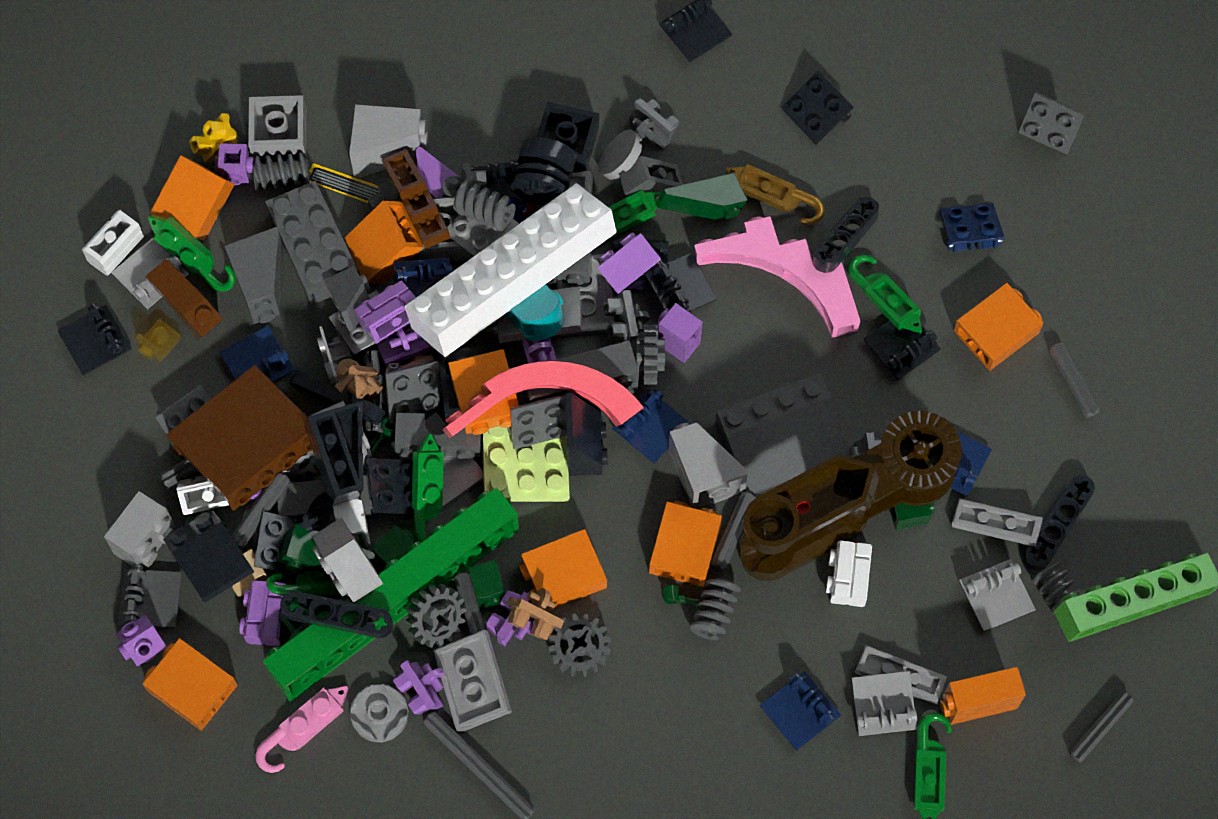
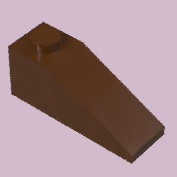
[145,259,223,340]

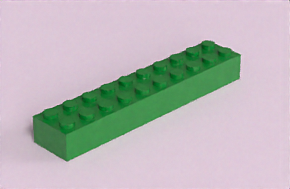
[263,487,519,702]

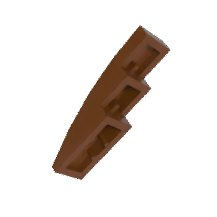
[382,149,451,249]

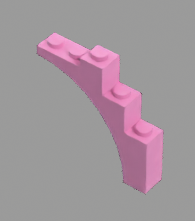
[693,217,860,338]

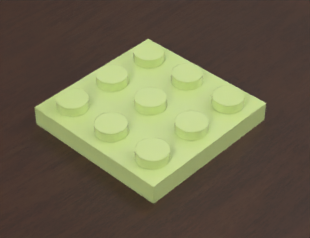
[482,426,570,502]

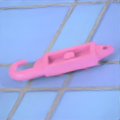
[255,686,348,773]

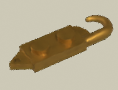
[725,164,825,225]

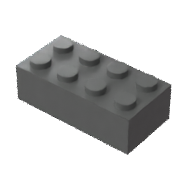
[265,181,359,305]
[523,341,639,405]

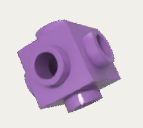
[215,144,255,185]
[116,615,167,666]

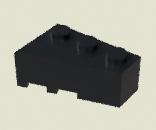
[304,401,363,506]

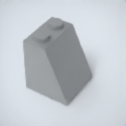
[349,105,428,178]
[669,423,748,509]

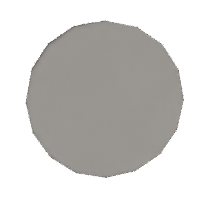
[598,129,642,180]
[350,684,409,743]

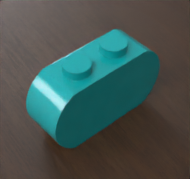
[504,283,565,341]

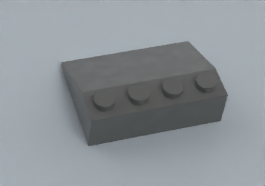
[715,373,851,495]

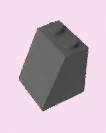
[224,227,285,324]

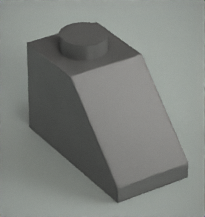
[619,156,683,196]
[324,266,371,332]

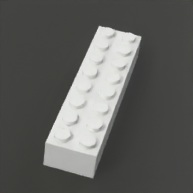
[404,183,617,357]

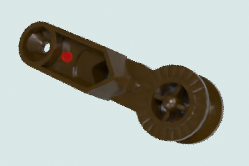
[740,411,962,581]

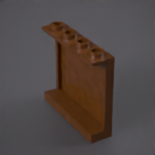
[166,365,312,511]

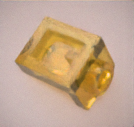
[135,319,182,363]

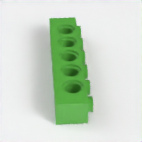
[1053,553,1218,642]

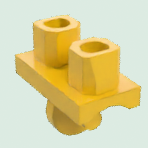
[189,113,238,163]

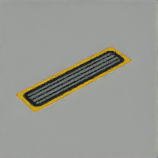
[310,163,379,203]

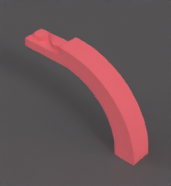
[442,361,644,438]

